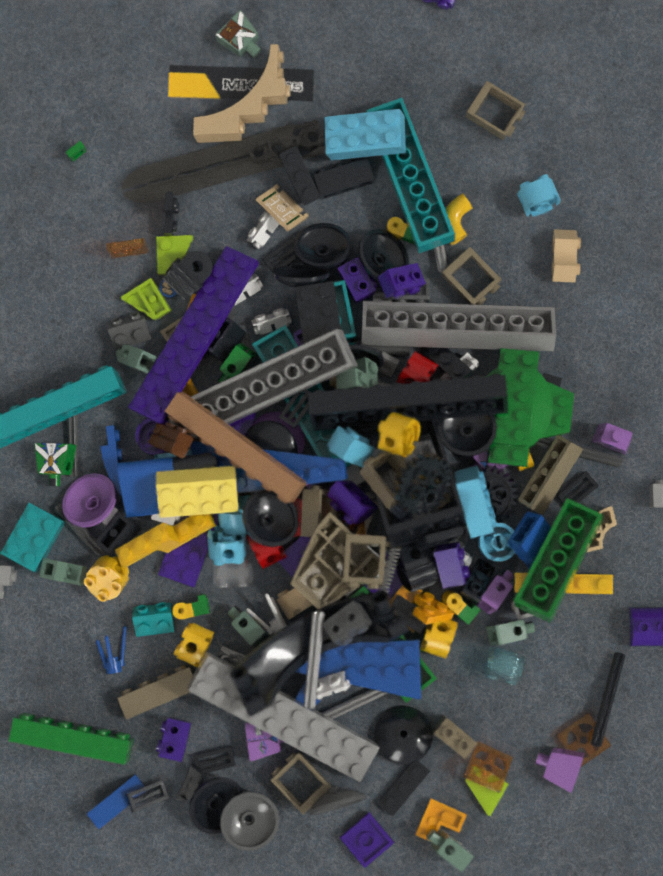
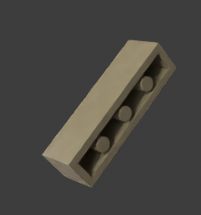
[518,435,583,515]
[117,665,194,720]

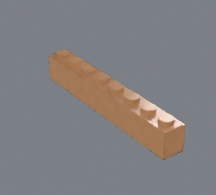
[165,392,307,503]

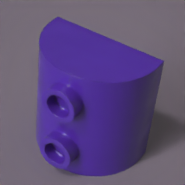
[328,480,379,525]
[629,607,663,646]

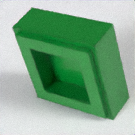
[65,141,87,162]

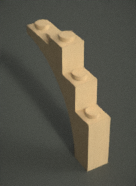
[193,44,291,143]

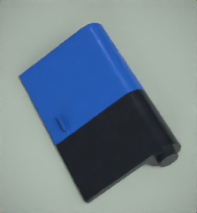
[118,452,217,518]

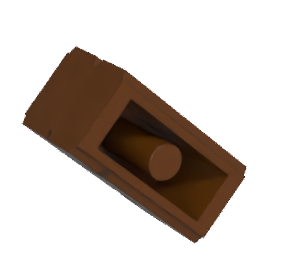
[148,422,193,459]

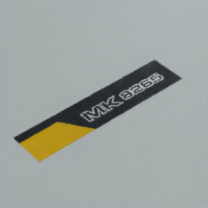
[168,65,314,101]

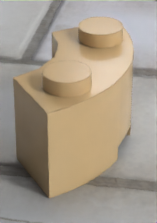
[552,229,581,282]
[587,506,617,552]
[276,588,313,620]

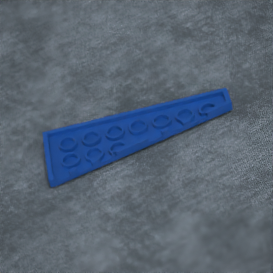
[191,441,347,493]
[295,640,422,699]

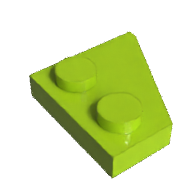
[156,235,193,275]
[121,278,172,320]
[465,763,509,816]

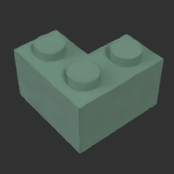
[336,357,379,390]

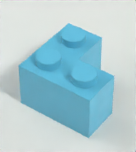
[327,426,375,468]

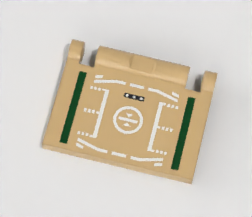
[256,184,309,231]

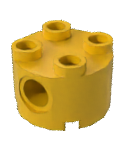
[378,412,420,457]
[84,555,129,602]
[420,620,458,659]
[174,623,215,667]

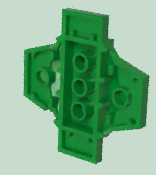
[484,348,574,467]

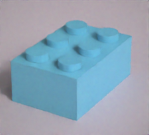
[455,466,496,538]

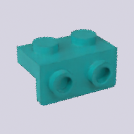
[132,602,174,637]

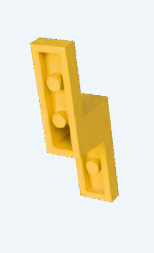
[115,514,216,568]
[515,573,613,594]

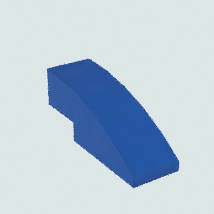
[87,774,147,829]

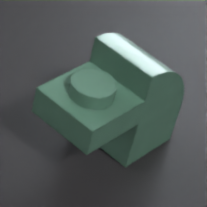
[39,558,87,586]

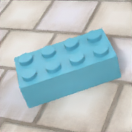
[325,109,406,160]

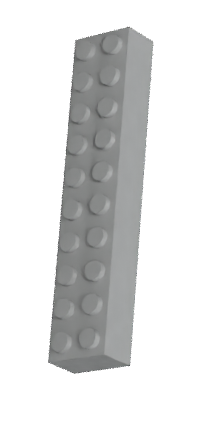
[362,301,556,351]
[167,329,358,441]
[187,651,379,782]

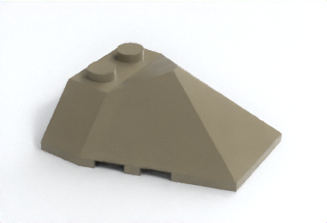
[290,512,386,609]

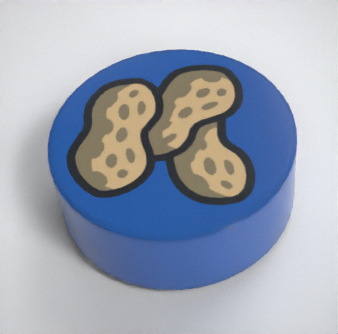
[159,280,177,298]

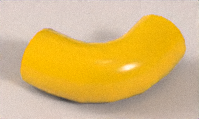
[446,193,473,245]

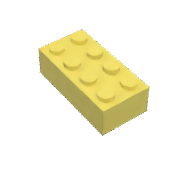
[156,466,238,518]

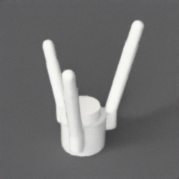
[246,594,287,635]

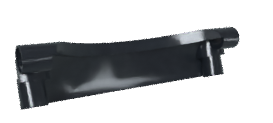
[230,590,409,717]

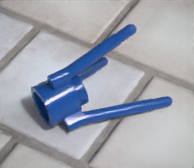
[96,626,127,674]

